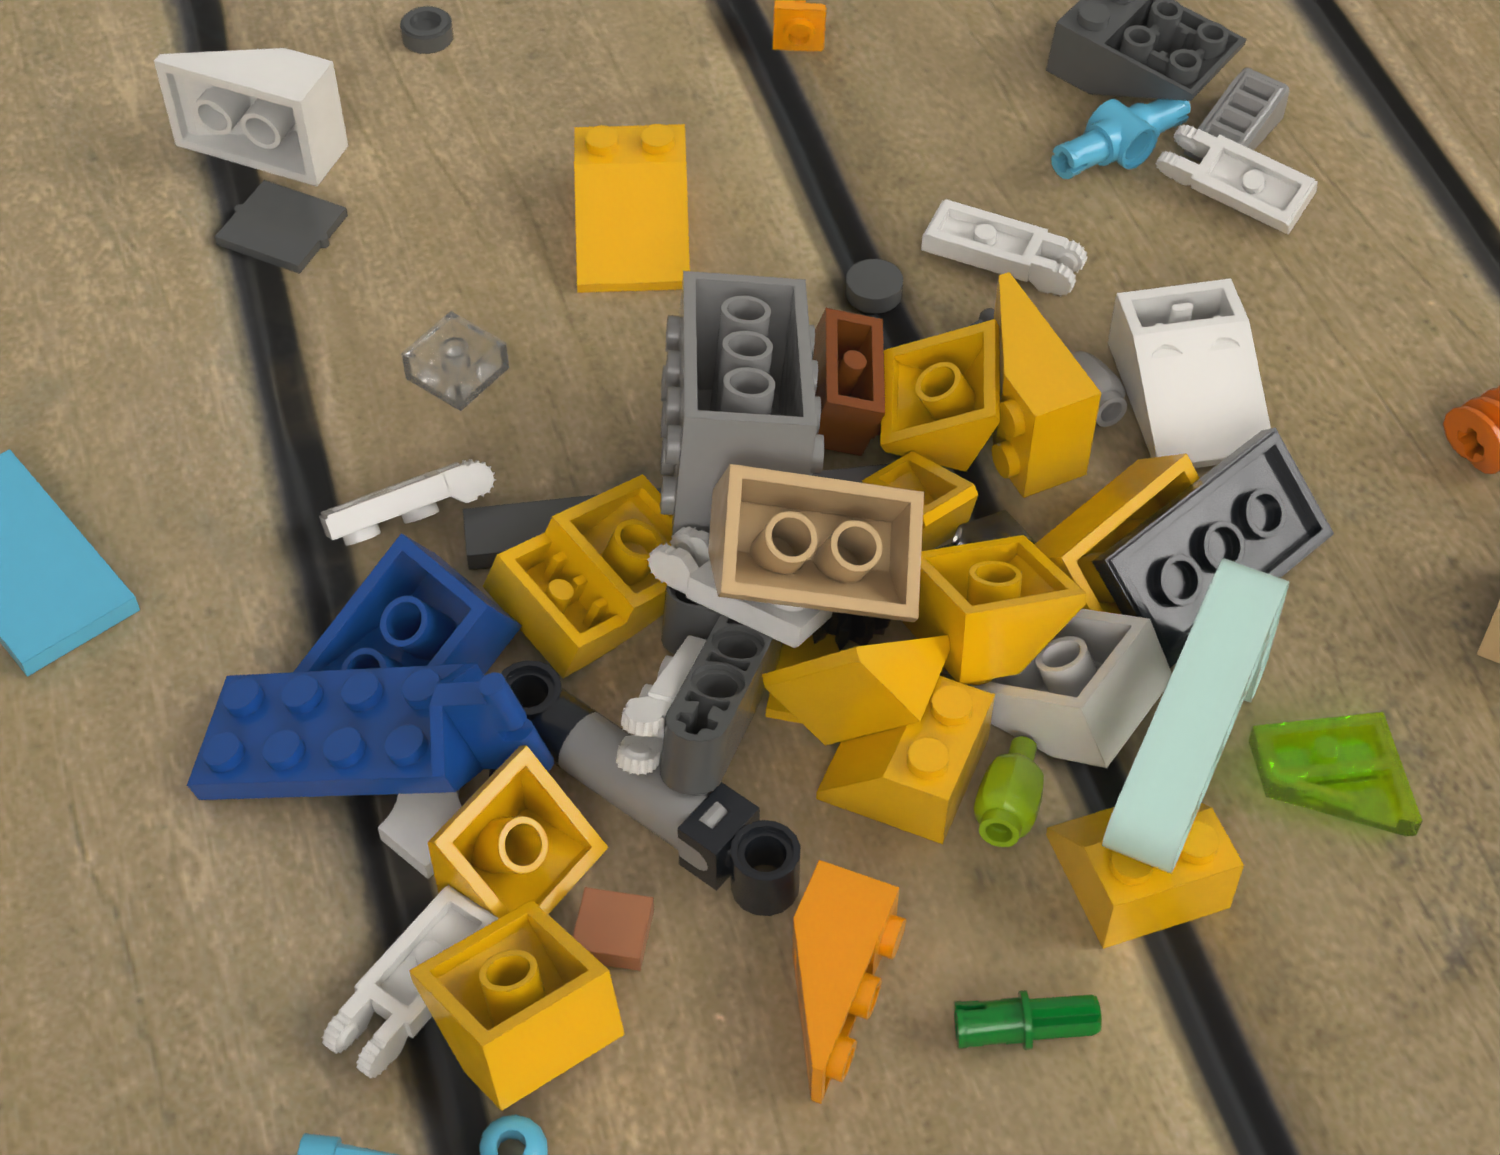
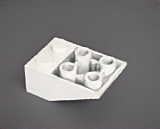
[1108,278,1271,468]

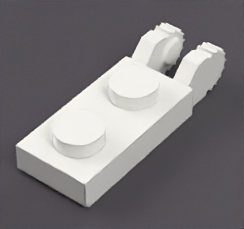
[1155,124,1317,235]
[921,199,1088,297]
[319,459,496,546]
[647,526,832,648]
[616,635,706,775]
[322,885,499,1078]

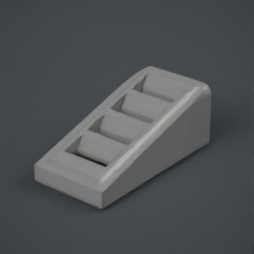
[1184,68,1290,162]

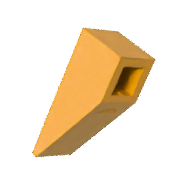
[792,860,906,1104]

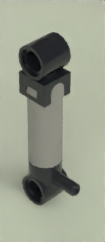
[489,660,801,916]

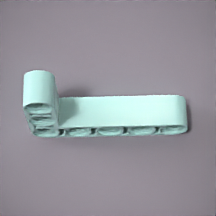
[1102,558,1290,873]

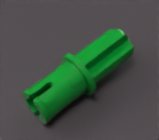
[954,990,1102,1050]

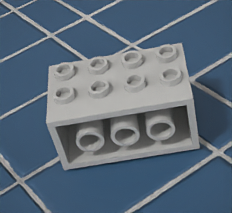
[660,271,824,535]

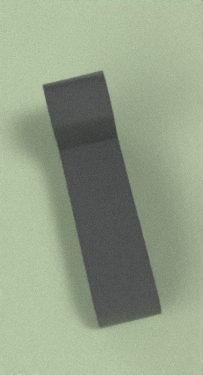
[660,586,782,795]

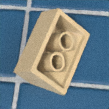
[708,464,924,622]

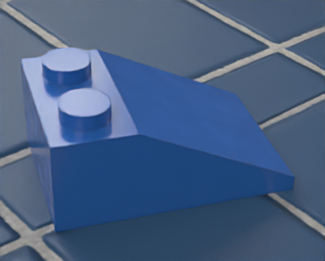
[294,533,522,675]

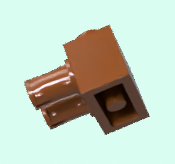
[812,308,885,456]

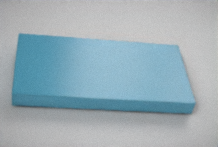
[0,449,140,677]

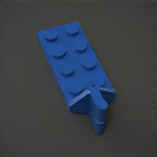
[187,663,554,800]

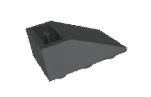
[1046,0,1247,101]

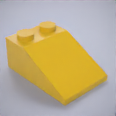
[574,124,690,293]
[991,272,1101,498]

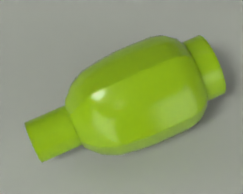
[974,736,1044,847]

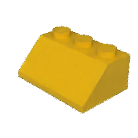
[1034,453,1199,614]

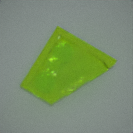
[1248,712,1423,837]

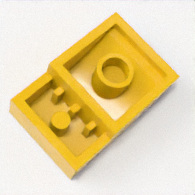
[483,474,672,679]

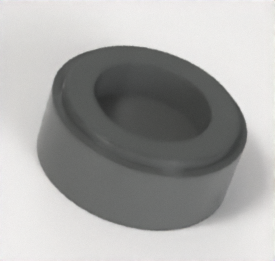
[400,6,454,54]
[846,259,903,313]

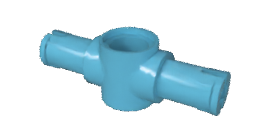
[1051,99,1191,179]

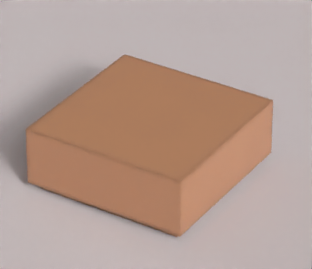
[573,887,654,971]

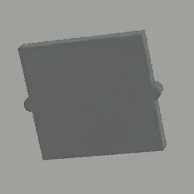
[215,180,348,274]

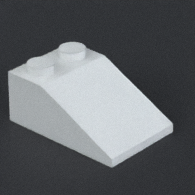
[154,48,348,186]
[940,609,1172,768]

